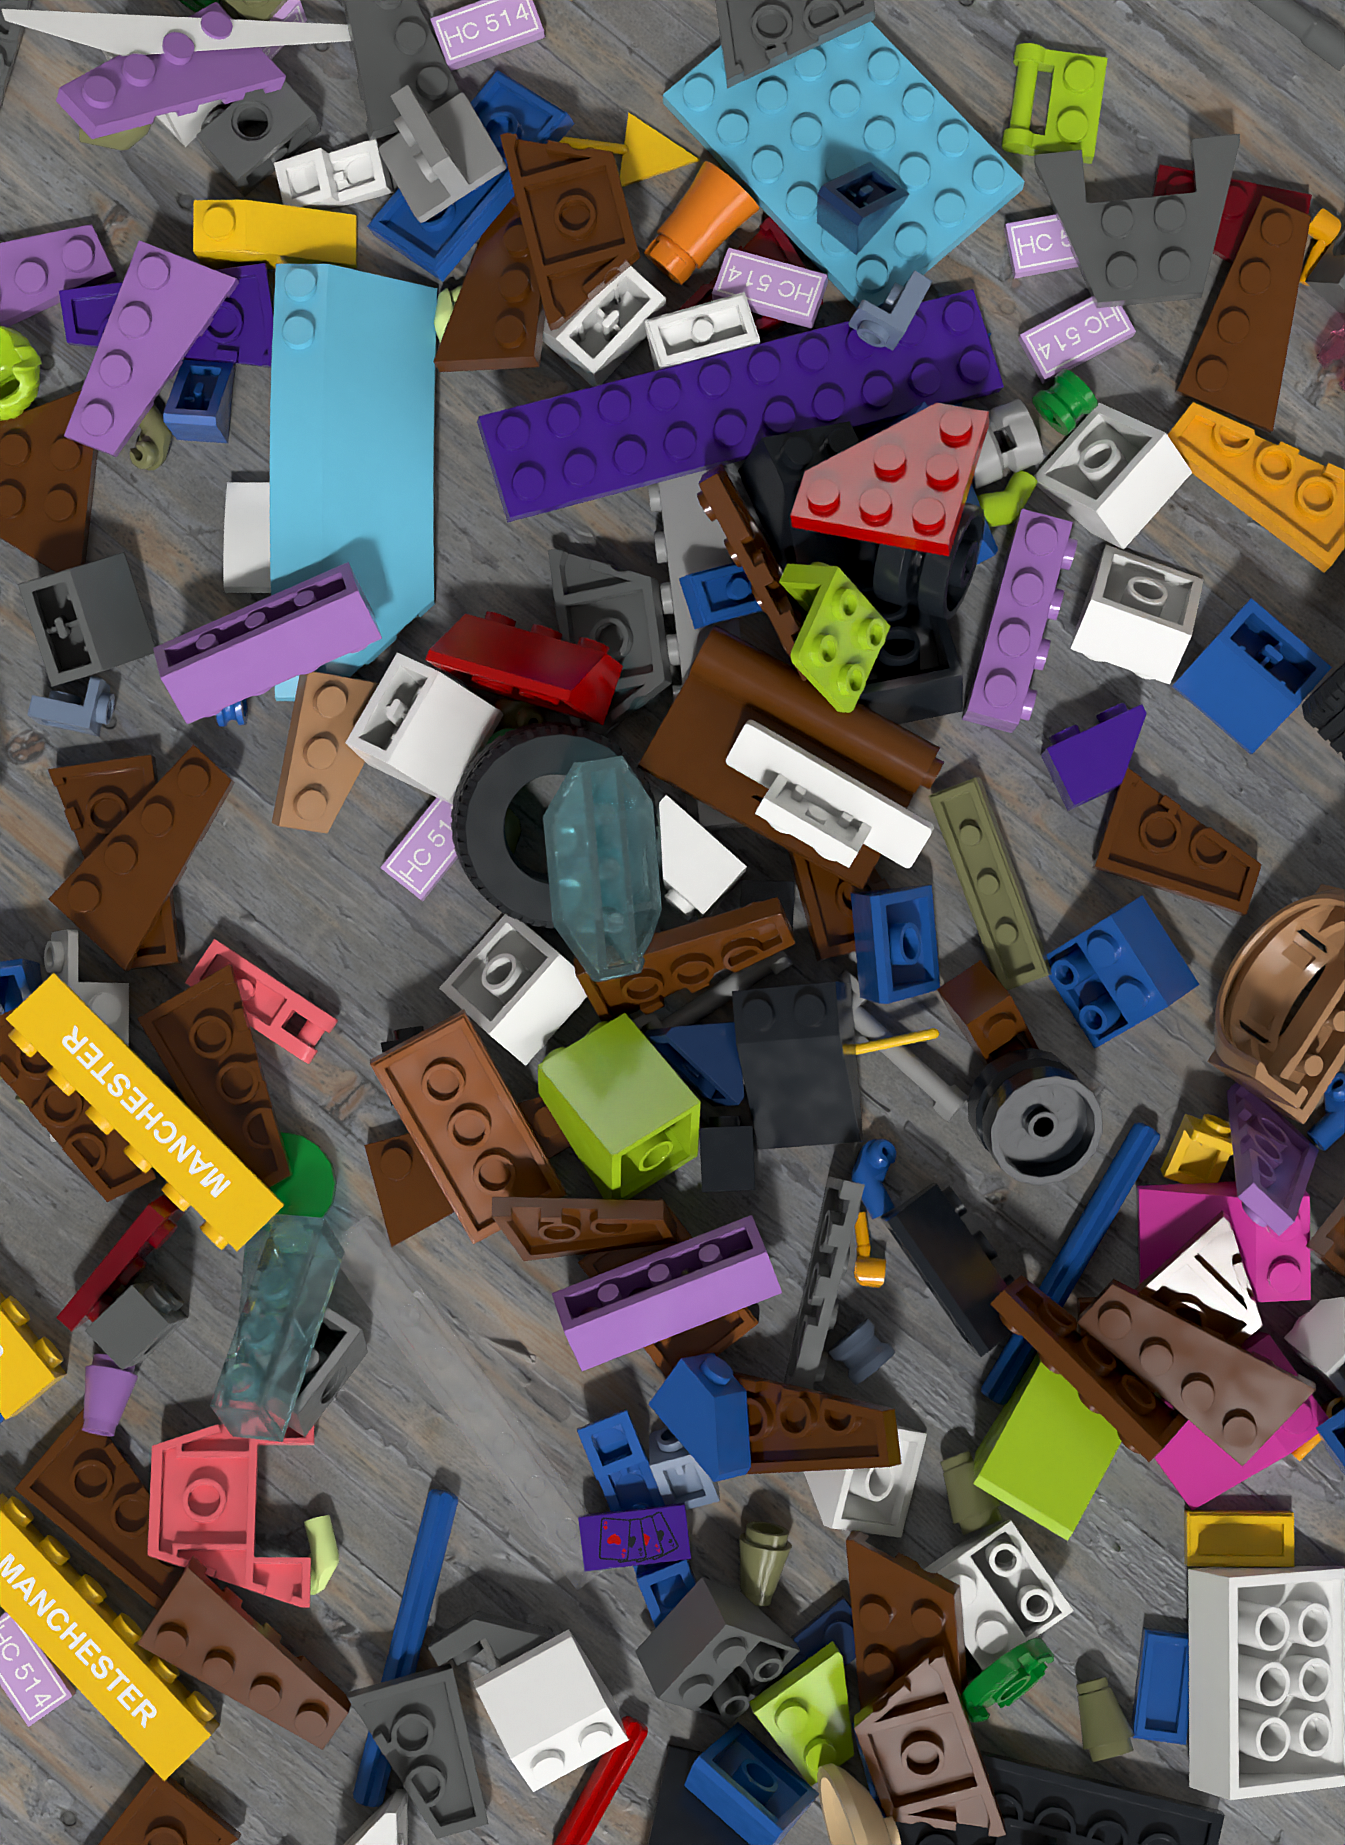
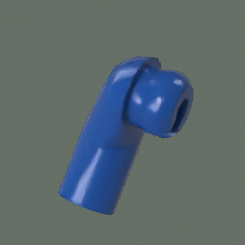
[1306,1071,1345,1151]

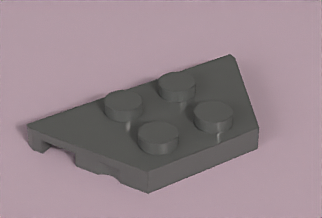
[548,549,672,736]

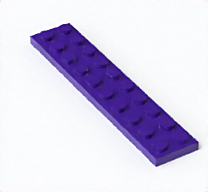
[477,289,1004,523]

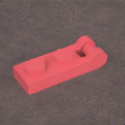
[185,939,338,1064]

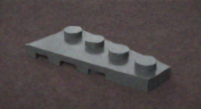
[784,1176,865,1390]

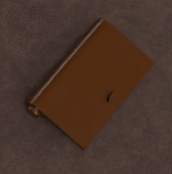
[638,625,944,890]

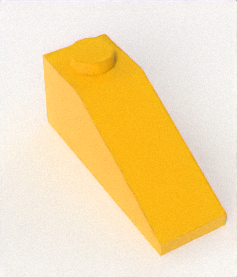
[193,200,357,270]

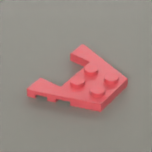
[148,1409,315,1608]

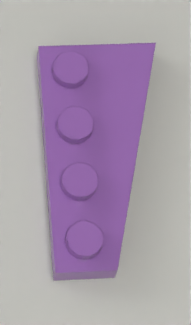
[56,2,286,139]
[0,224,117,327]
[64,240,239,457]
[1227,1082,1319,1236]

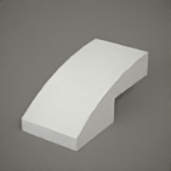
[274,139,394,210]
[223,482,271,593]

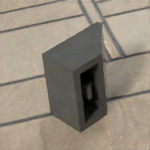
[18,552,155,686]
[635,1577,800,1723]

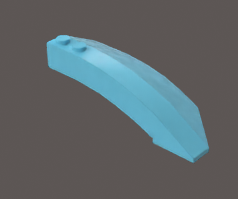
[270,264,438,701]

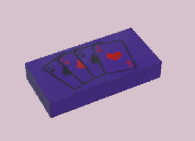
[578,1503,692,1572]

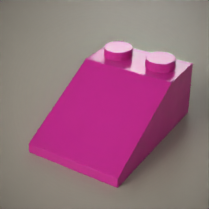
[1137,1181,1311,1302]
[1154,1330,1329,1510]

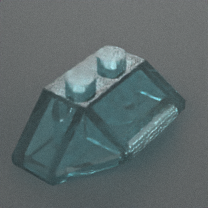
[543,756,662,982]

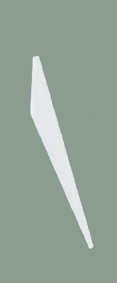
[1,9,351,56]

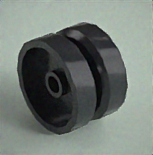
[873,503,985,620]
[967,1048,1103,1186]

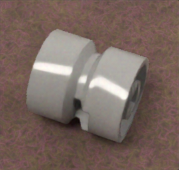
[971,399,1043,489]

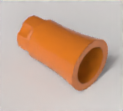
[644,161,759,285]

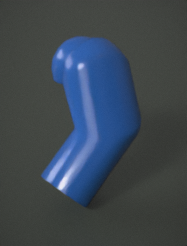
[851,1138,896,1219]

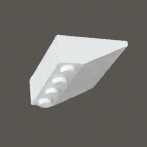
[1188,1566,1345,1800]

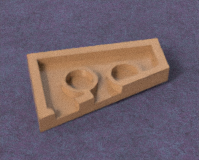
[272,671,379,833]

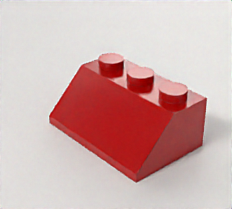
[425,611,623,725]

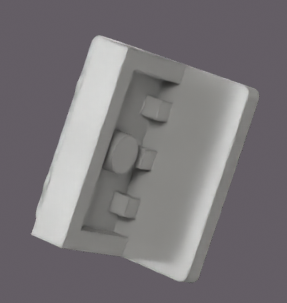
[378,85,507,223]

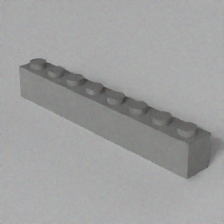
[648,468,761,831]

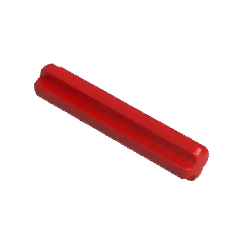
[553,1716,648,1845]

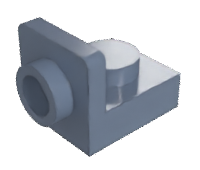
[848,270,933,351]
[28,676,115,737]
[649,1426,720,1510]

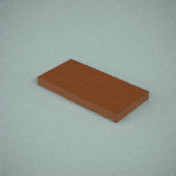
[370,1009,567,1245]

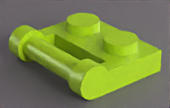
[1001,43,1108,164]

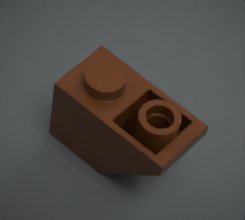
[937,960,1039,1067]

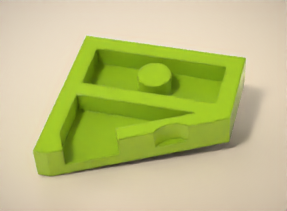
[749,1641,854,1786]

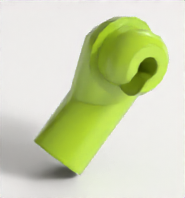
[976,470,1038,527]

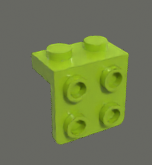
[779,562,890,713]

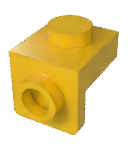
[1160,1114,1233,1184]

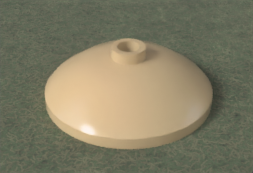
[817,1763,901,1845]

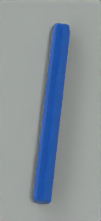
[981,1122,1160,1405]
[353,1489,458,1807]

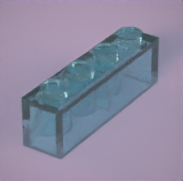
[210,1214,345,1442]

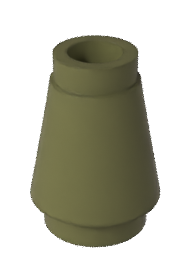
[940,1451,1003,1535]
[739,1521,792,1606]
[1076,1677,1135,1762]

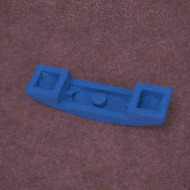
[577,1409,697,1628]

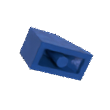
[648,1353,751,1482]

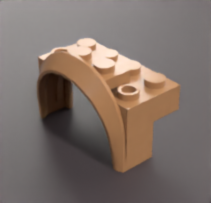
[1207,884,1345,1124]

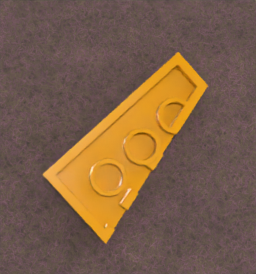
[1167,402,1345,573]

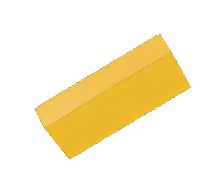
[1184,1510,1295,1567]

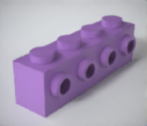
[962,509,1078,733]
[153,562,382,724]
[552,1215,782,1371]

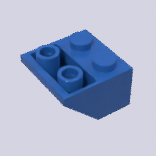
[1172,598,1332,755]
[1046,895,1200,1049]

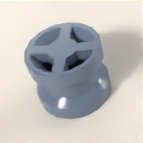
[828,1318,896,1385]

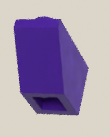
[1041,702,1147,811]

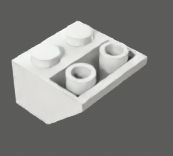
[542,266,666,387]
[345,652,504,805]
[924,1519,1073,1671]

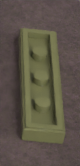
[928,777,1052,990]

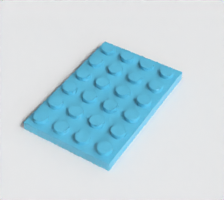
[662,21,1025,308]

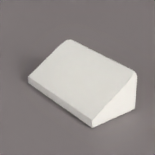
[644,292,760,371]

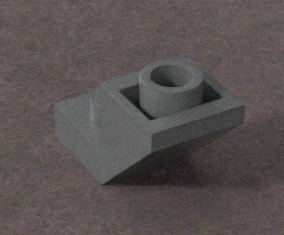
[428,1611,555,1666]

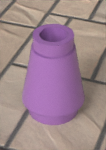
[82,1354,138,1436]

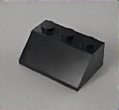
[881,1183,1015,1357]

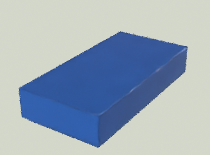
[1131,1627,1189,1745]

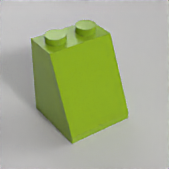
[538,1013,701,1200]
[973,1353,1121,1541]

